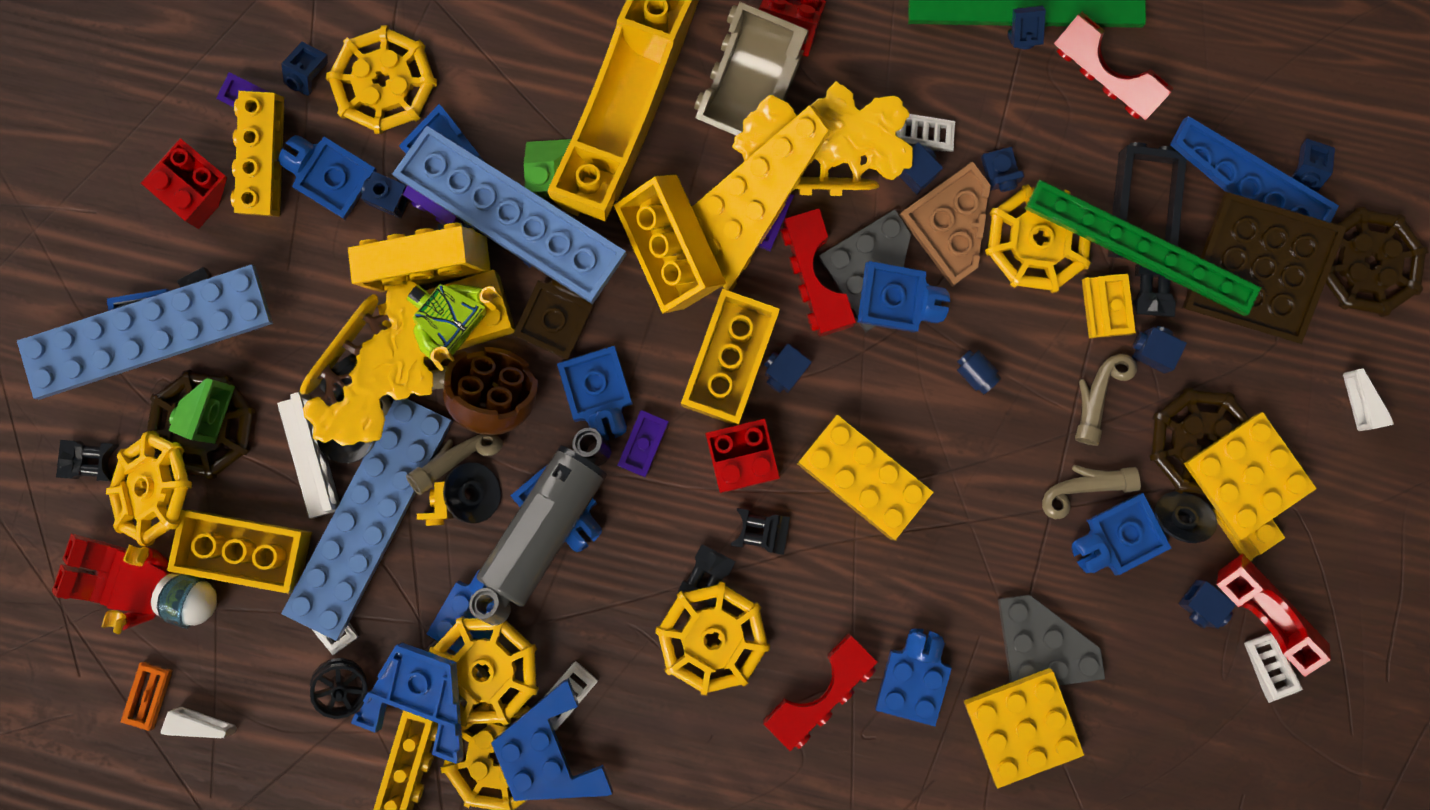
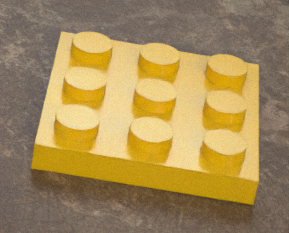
[1184,412,1317,540]
[964,668,1084,789]

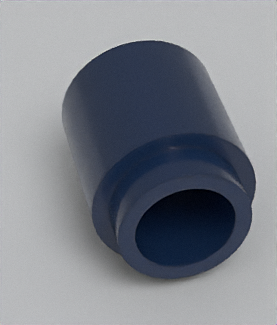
[957,350,1002,395]

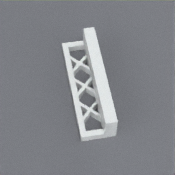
[277,392,340,519]

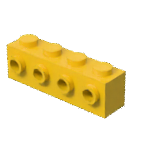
[231,91,284,217]
[373,710,438,810]

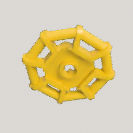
[326,25,437,134]
[985,184,1091,293]
[106,431,192,547]
[655,582,770,696]
[429,616,539,727]
[440,702,531,810]

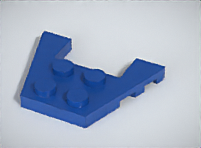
[351,643,463,764]
[491,678,613,801]

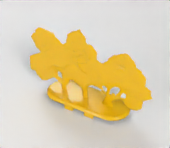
[732,81,913,196]

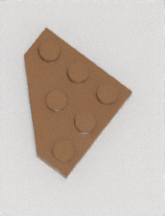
[899,162,991,287]

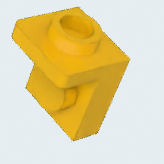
[417,482,453,526]

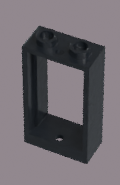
[1108,142,1187,259]

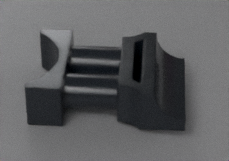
[1133,264,1176,317]
[56,440,119,482]
[731,508,790,555]
[678,544,736,608]

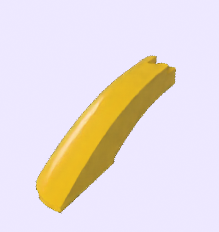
[548,0,699,222]

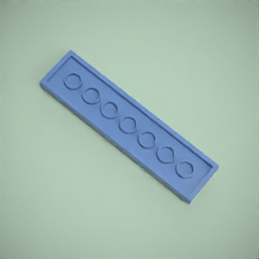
[392,126,627,304]
[17,265,273,400]
[281,398,453,641]

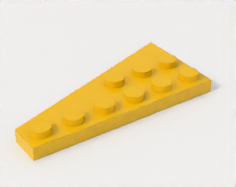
[692,105,831,292]

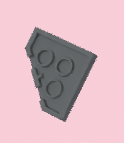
[818,210,911,333]
[998,595,1105,685]

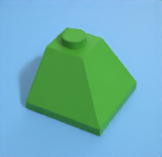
[524,139,571,200]
[169,378,235,444]

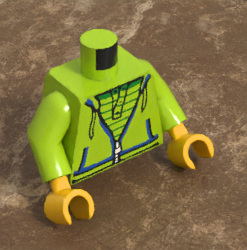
[407,284,503,371]

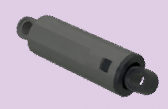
[469,428,611,626]

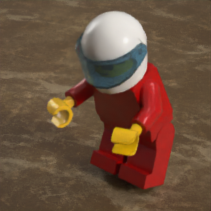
[52,533,217,634]

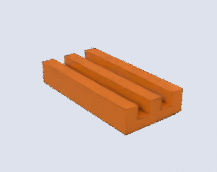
[121,662,173,731]

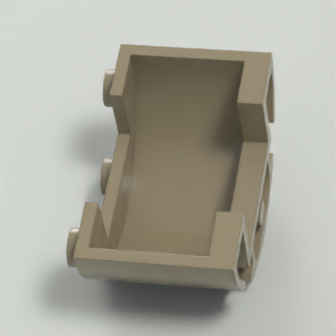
[694,1,809,135]

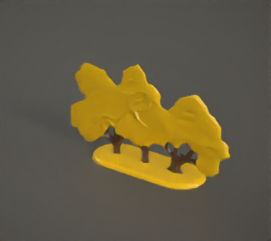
[300,281,433,446]

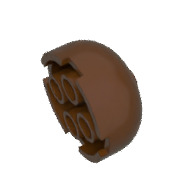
[443,347,538,435]

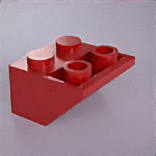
[759,0,826,57]
[140,138,227,229]
[705,419,780,494]

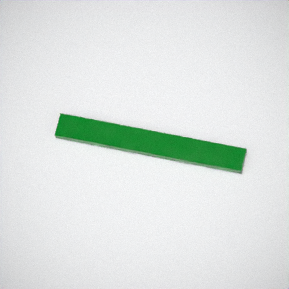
[908,0,1146,28]
[1024,180,1262,316]

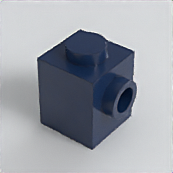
[899,142,943,195]
[361,171,410,219]
[1132,326,1187,374]
[764,344,812,393]
[1178,580,1236,629]

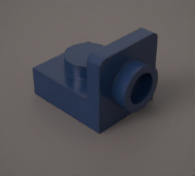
[1008,6,1046,49]
[281,42,328,96]
[1291,138,1335,192]
[981,147,1025,192]

